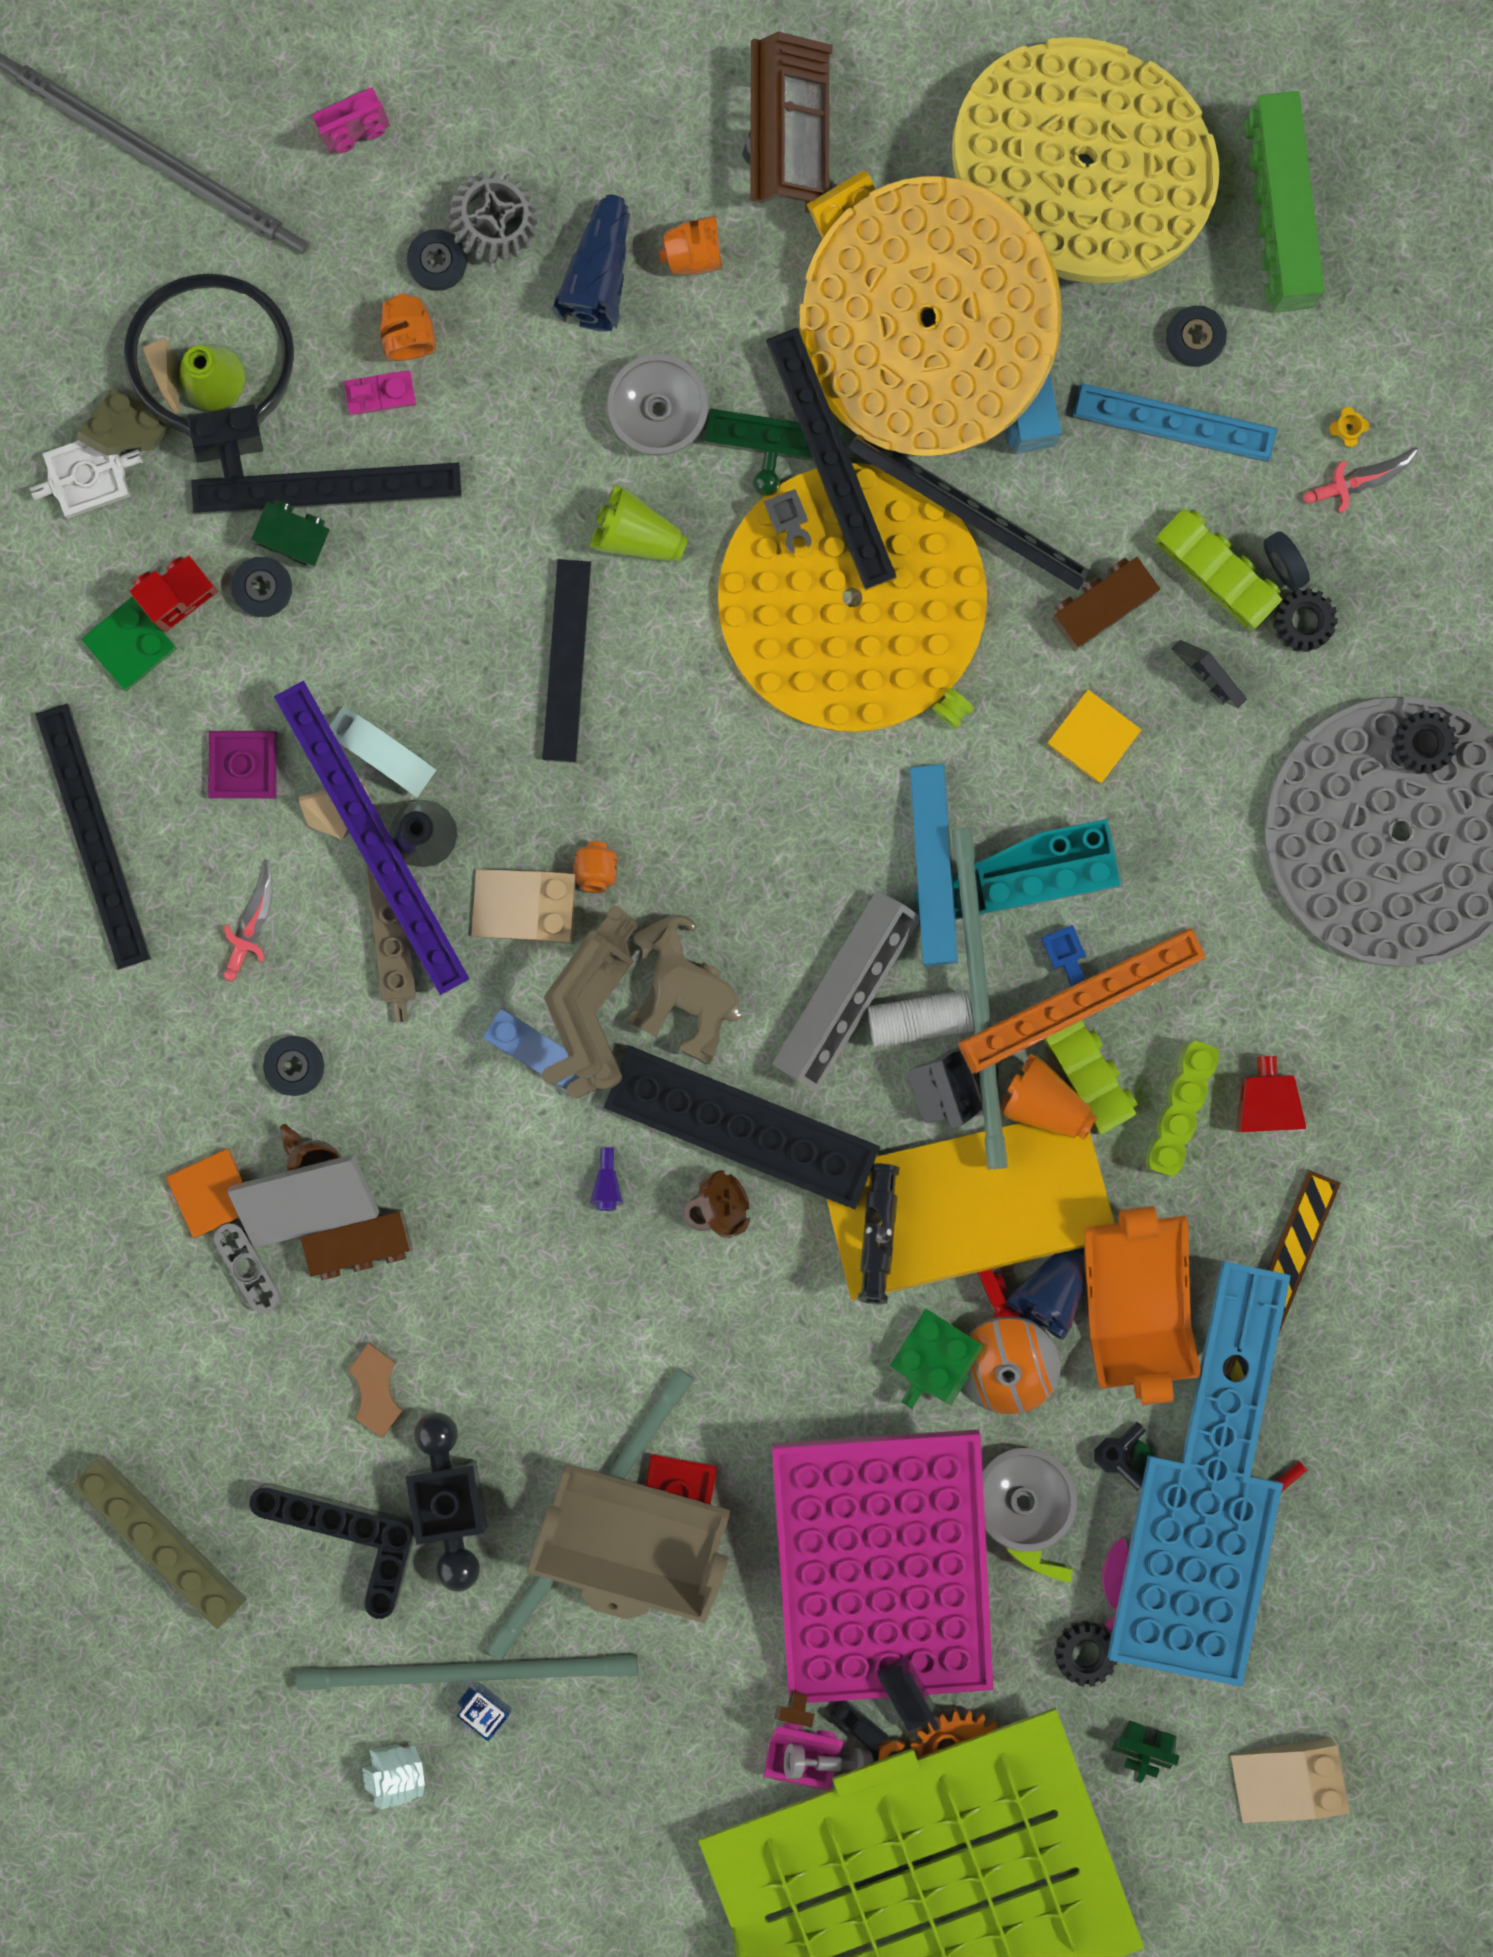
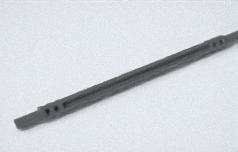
[0,53,309,255]

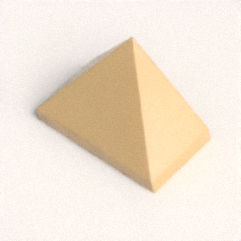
[299,781,370,840]

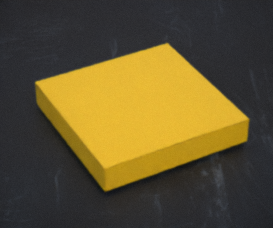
[1047,690,1142,784]

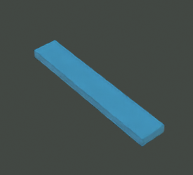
[1073,383,1277,462]
[910,764,959,967]

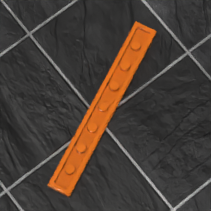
[957,928,1206,1074]

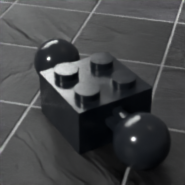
[405,1412,488,1592]

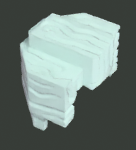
[362,1744,425,1809]

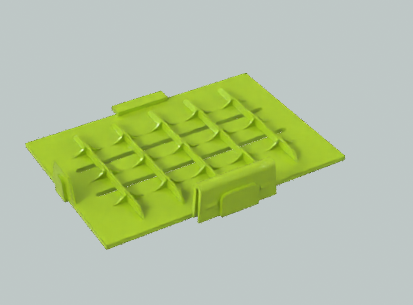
[698,1707,1145,1957]

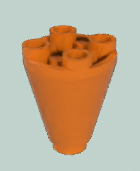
[1000,1053,1098,1140]

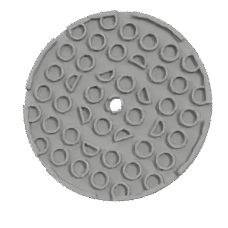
[1264,696,1493,967]

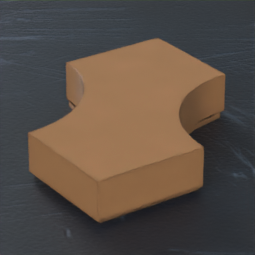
[348,1342,403,1438]

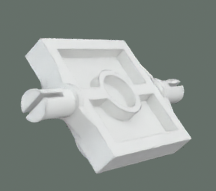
[30,441,143,519]

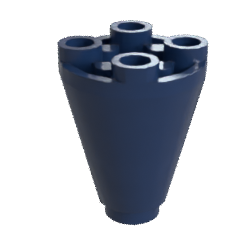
[1007,1247,1086,1340]

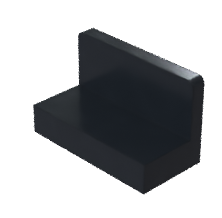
[877,1655,941,1732]

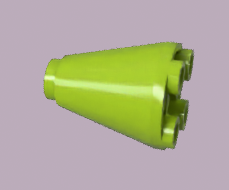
[178,344,246,412]
[589,484,688,562]

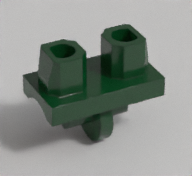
[1111,1721,1180,1783]

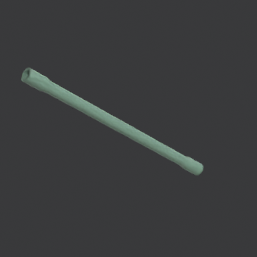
[952,827,1008,1170]
[485,1368,694,1661]
[296,1655,638,1690]

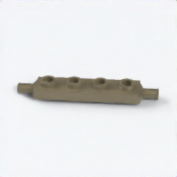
[365,865,416,1023]

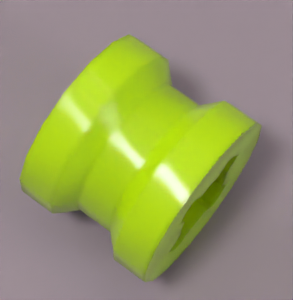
[932,687,974,730]

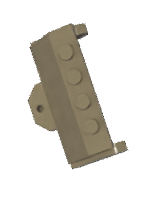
[527,1463,730,1623]

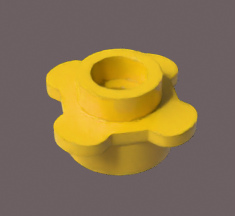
[1329,407,1370,447]

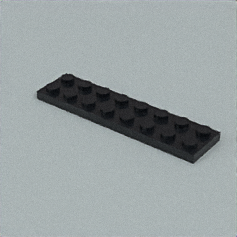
[603,1045,881,1210]

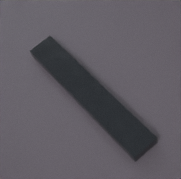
[542,559,592,763]

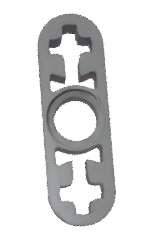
[214,1223,281,1313]

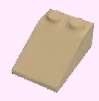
[471,869,577,944]
[1230,1737,1350,1823]

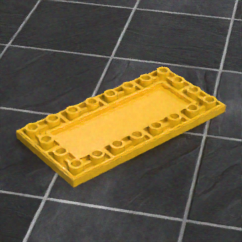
[826,1123,1115,1302]

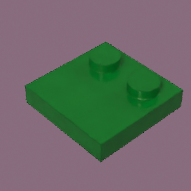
[81,596,178,691]

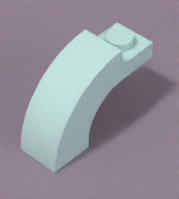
[330,706,436,797]

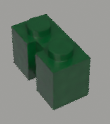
[250,500,330,569]

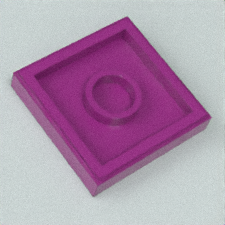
[208,731,278,799]

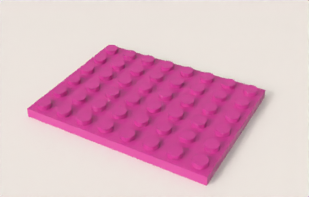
[772,1429,993,1703]

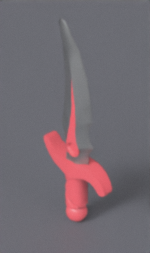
[1303,447,1418,513]
[224,859,272,982]

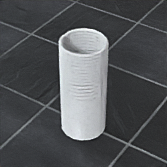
[867,989,974,1049]

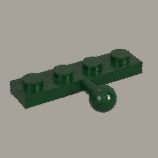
[705,408,843,496]

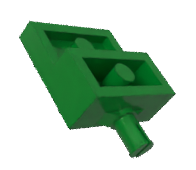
[890,1309,984,1409]

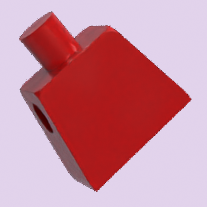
[1236,1056,1306,1133]

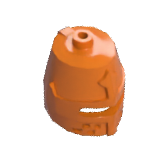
[659,215,722,275]
[380,293,436,361]

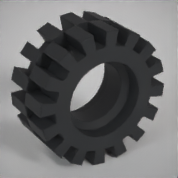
[1273,588,1338,652]
[1392,711,1458,774]
[1054,1621,1117,1687]

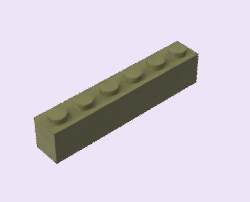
[71,1455,247,1630]

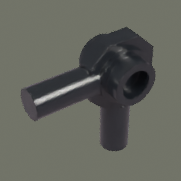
[1094,1421,1146,1491]

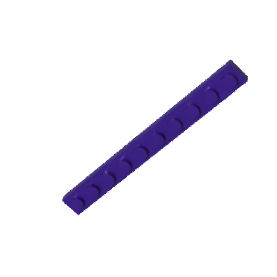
[274,680,470,995]

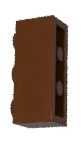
[1052,556,1161,652]
[300,1210,413,1281]

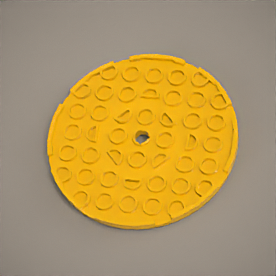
[800,176,1062,456]
[718,464,987,733]

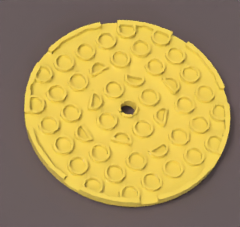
[952,37,1219,284]

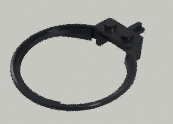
[124,274,294,483]

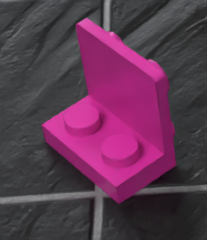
[312,87,390,154]

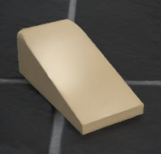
[143,338,179,414]

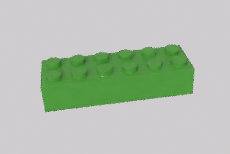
[1244,91,1324,313]

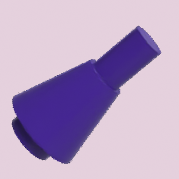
[590,1148,623,1211]

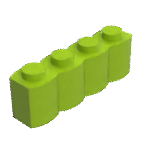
[1153,508,1283,632]
[1043,1020,1138,1135]
[1145,1040,1219,1177]

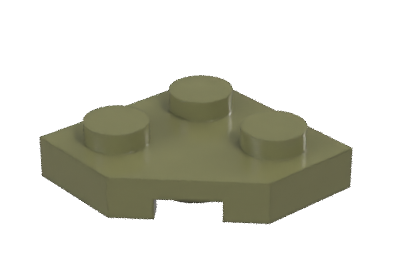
[77,387,170,456]

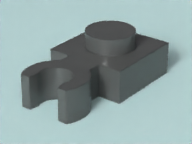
[764,489,812,554]

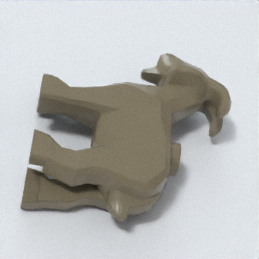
[626,915,742,1065]

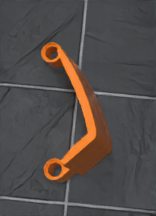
[1084,1206,1201,1405]

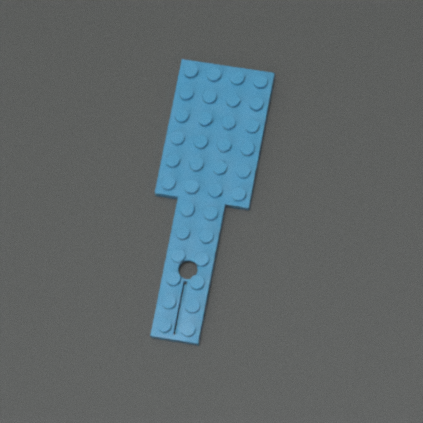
[1107,1261,1291,1687]

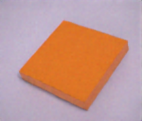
[166,1148,244,1238]

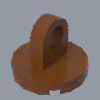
[683,1170,750,1238]

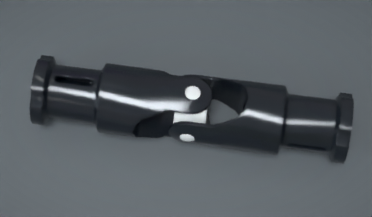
[858,1163,900,1305]

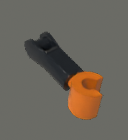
[828,1700,905,1760]

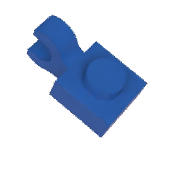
[1041,925,1086,987]

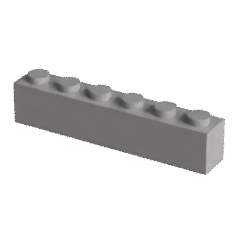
[772,890,920,1092]

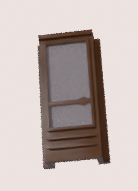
[750,31,832,213]

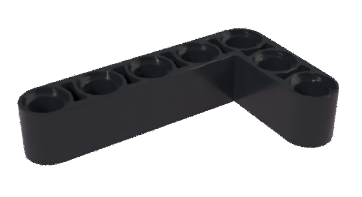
[249,1483,415,1619]

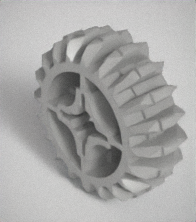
[447,170,539,263]

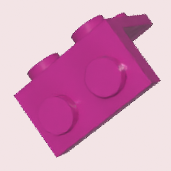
[763,1723,843,1791]

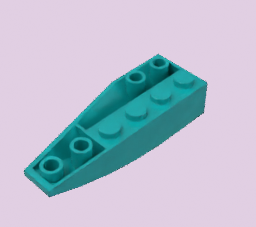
[914,819,1123,920]

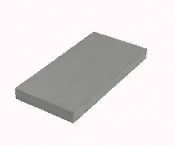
[227,1154,380,1248]

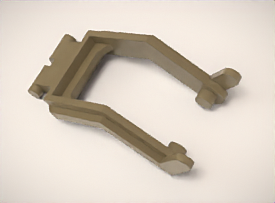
[542,906,639,1098]

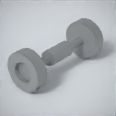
[784,1743,873,1779]

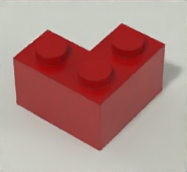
[129,555,219,632]

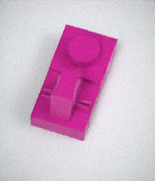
[344,370,416,416]

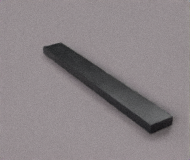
[766,327,897,591]
[848,435,1090,590]
[191,462,462,515]
[35,703,151,970]

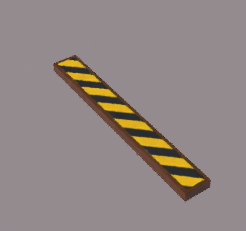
[1224,1170,1341,1382]

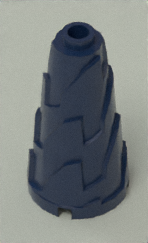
[552,194,630,332]

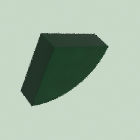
[1128,1439,1154,1477]

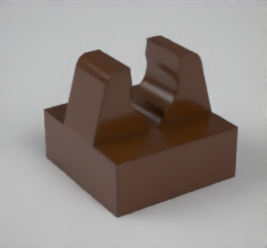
[774,1690,815,1728]

